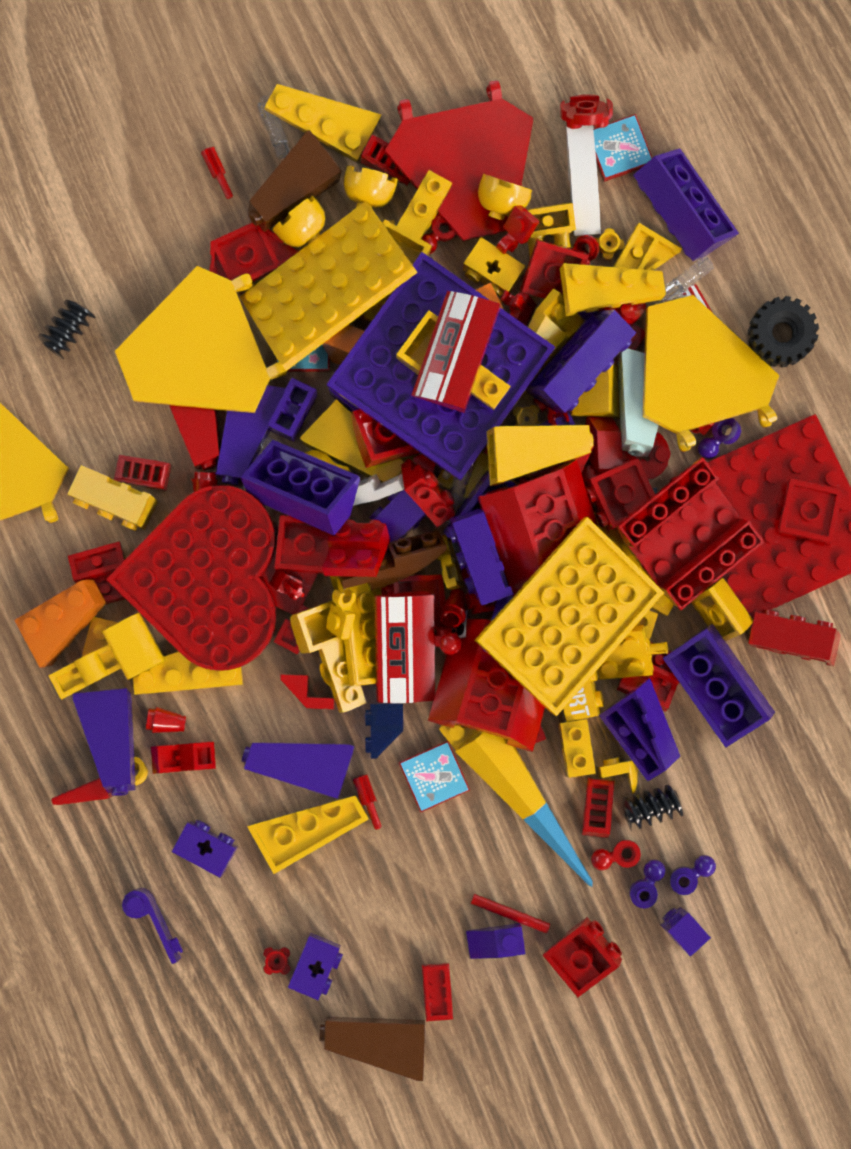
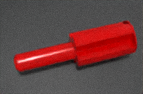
[201,147,233,199]
[353,774,382,830]

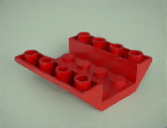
[617,457,764,610]
[478,459,599,597]
[428,619,545,752]

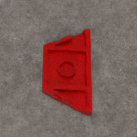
[209,223,299,283]

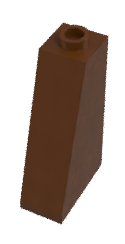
[248,130,342,232]
[319,1017,425,1081]

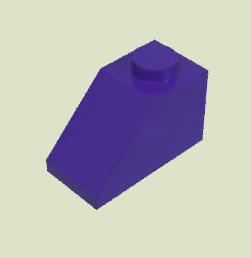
[466,923,526,959]

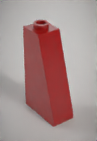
[169,405,221,471]

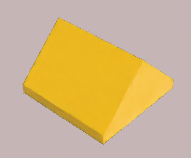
[570,363,620,419]
[691,577,753,641]

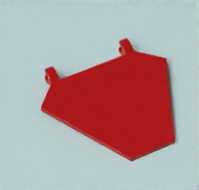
[384,80,534,241]

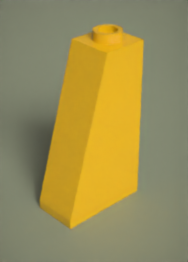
[300,399,404,483]
[487,425,593,486]

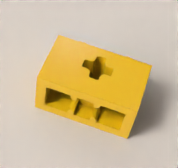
[463,237,525,297]
[558,719,596,778]

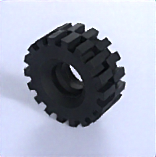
[747,296,819,367]

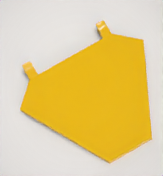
[115,266,287,413]
[642,295,779,452]
[0,403,69,523]

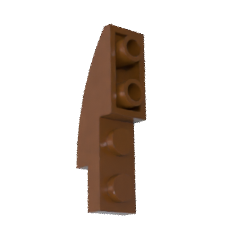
[338,530,447,591]

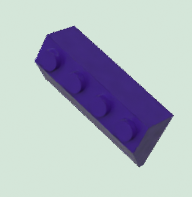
[633,148,739,261]
[525,310,636,413]
[241,440,360,535]
[663,623,775,748]

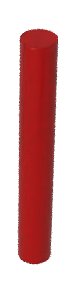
[470,894,551,934]

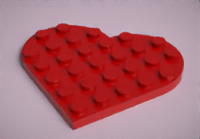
[106,486,276,671]

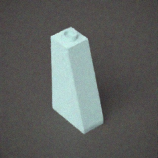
[617,348,658,457]

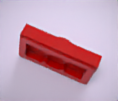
[422,963,453,1022]

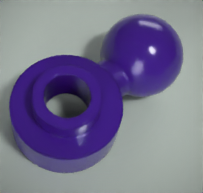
[698,418,741,459]
[670,855,716,895]
[629,860,665,909]

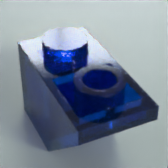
[365,704,404,759]

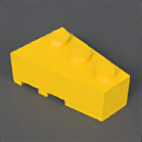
[67,465,158,532]

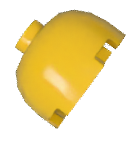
[344,166,398,208]
[478,174,532,221]
[273,196,326,247]

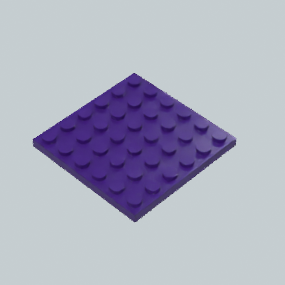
[326,252,555,481]

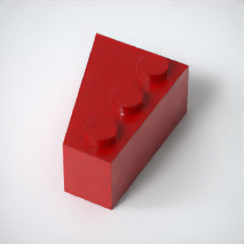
[748,609,841,667]

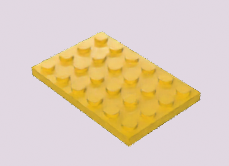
[240,201,417,371]
[475,517,664,716]

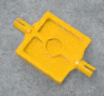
[597,625,668,680]

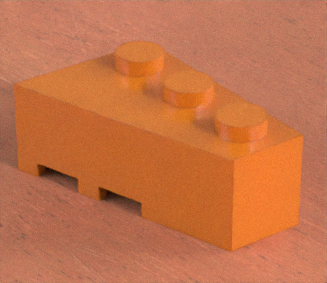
[14,580,106,668]

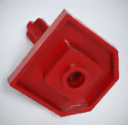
[260,553,318,615]

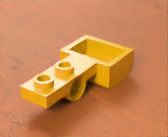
[383,170,452,265]
[396,310,511,410]
[290,600,366,713]
[49,613,166,700]

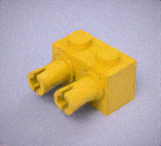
[527,202,576,258]

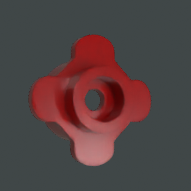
[263,947,291,975]

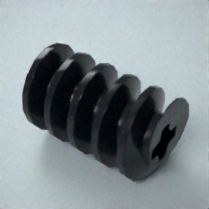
[38,300,96,360]
[623,785,684,832]

